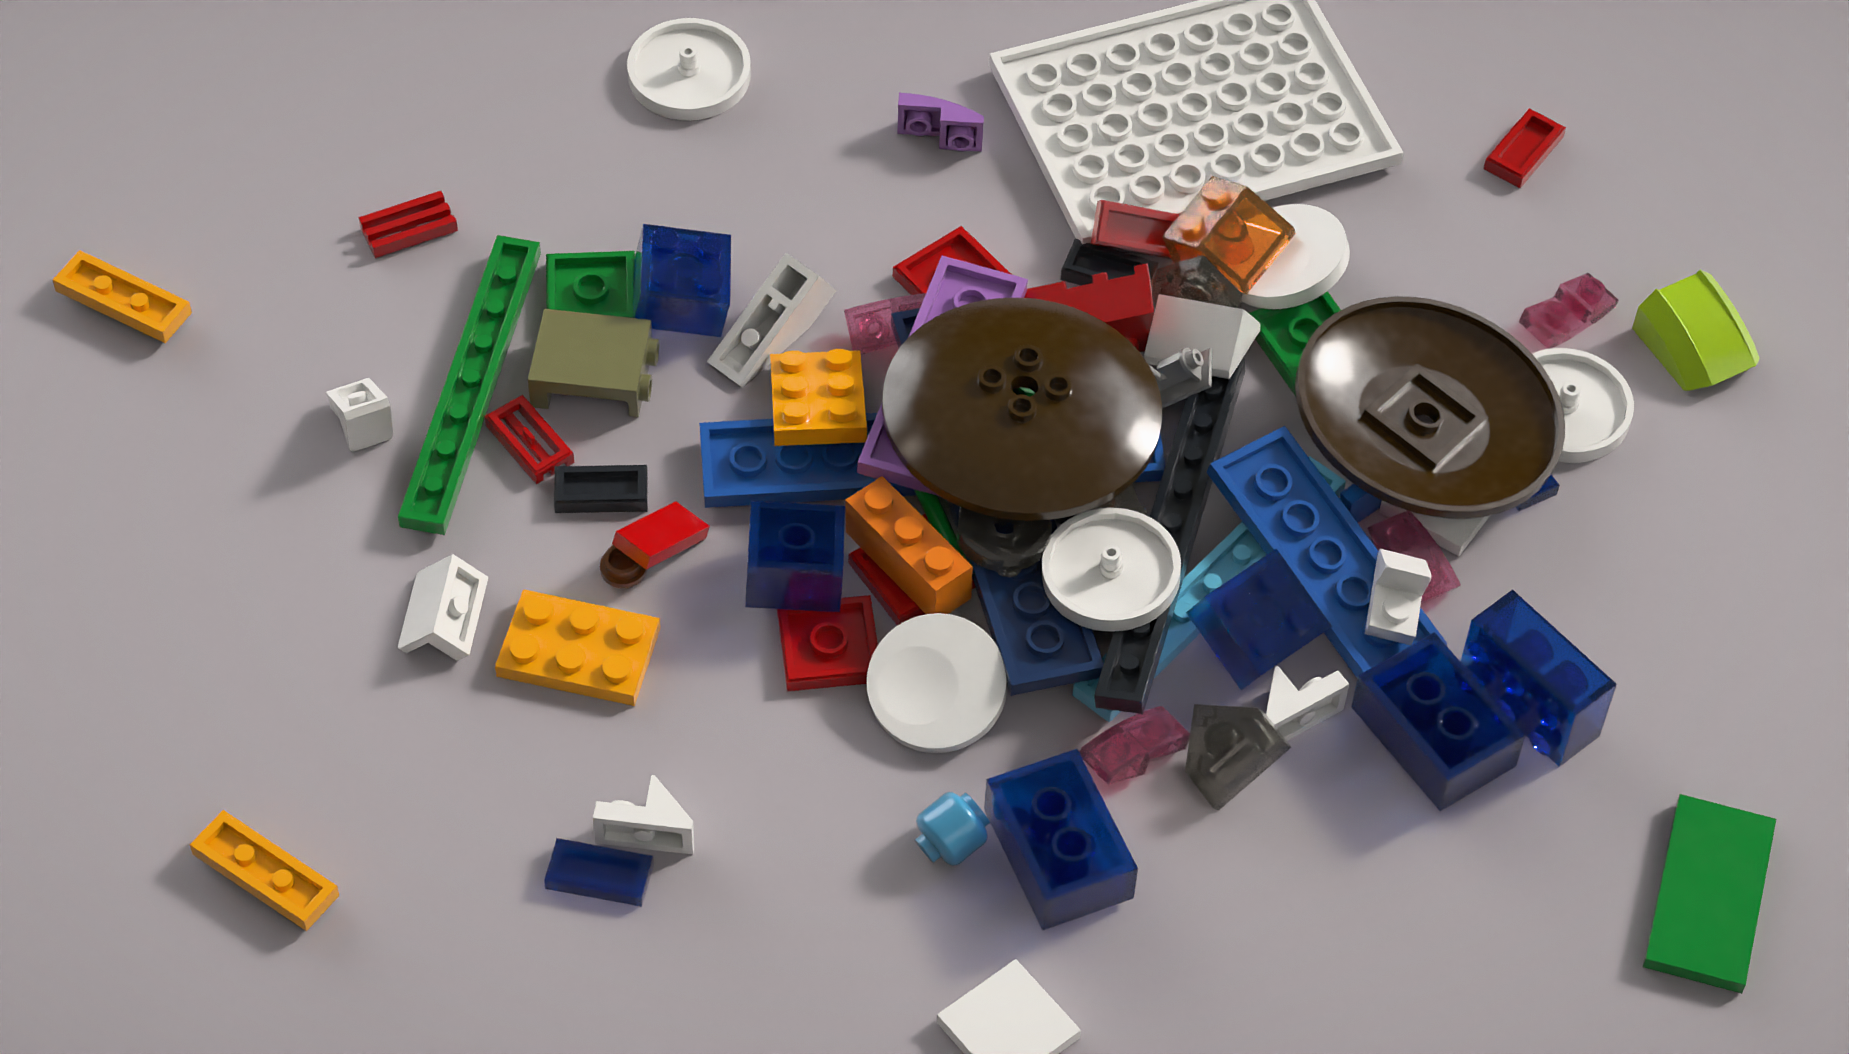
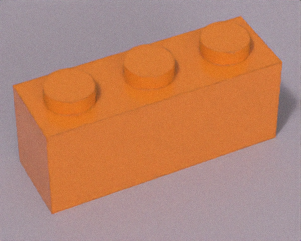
[845,476,973,614]

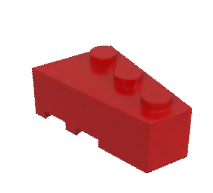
[1024,263,1154,352]

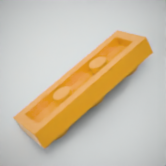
[53,250,192,344]
[190,810,339,931]

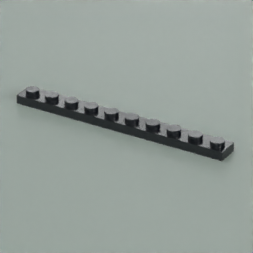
[1094,358,1246,714]

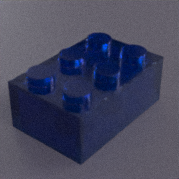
[1457,589,1617,767]
[1351,632,1526,811]
[984,749,1138,931]

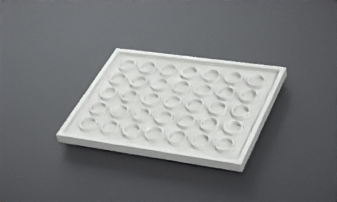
[989,0,1403,244]

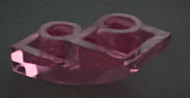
[1518,273,1619,349]
[844,293,926,355]
[1367,510,1461,604]
[1079,706,1191,785]

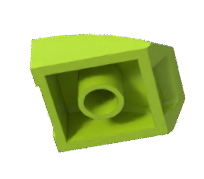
[1632,269,1760,391]

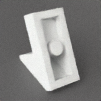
[326,378,393,452]
[1365,549,1432,645]
[1260,666,1349,752]
[593,775,694,855]

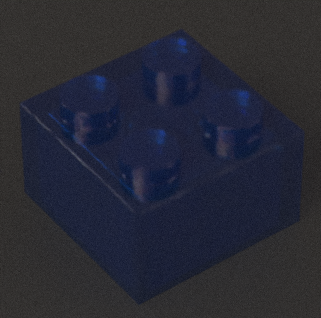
[633,224,731,337]
[745,501,845,612]
[1186,548,1332,690]

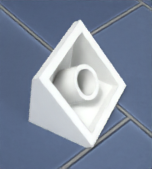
[1144,294,1260,379]

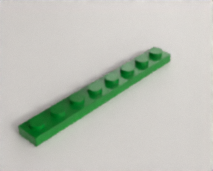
[398,235,541,535]

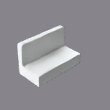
[398,554,488,661]

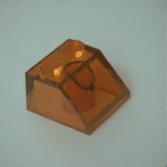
[1162,176,1296,294]

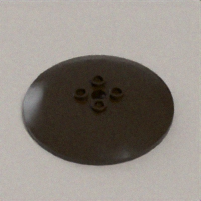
[1295,296,1565,519]
[882,298,1162,521]

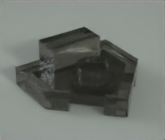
[1152,255,1243,309]
[1185,704,1292,811]

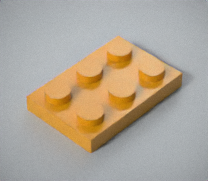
[770,349,867,446]
[495,589,661,706]

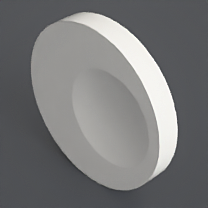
[627,18,751,121]
[1220,204,1350,309]
[1532,348,1634,463]
[1042,508,1181,631]
[867,613,1007,753]

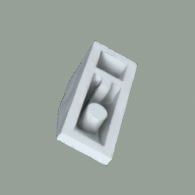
[707,253,836,388]

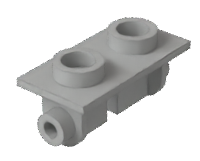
[1150,348,1212,408]

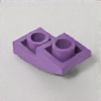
[897,92,984,152]

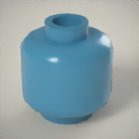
[915,792,990,866]

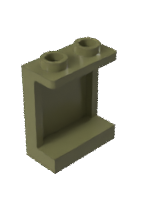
[528,309,660,417]

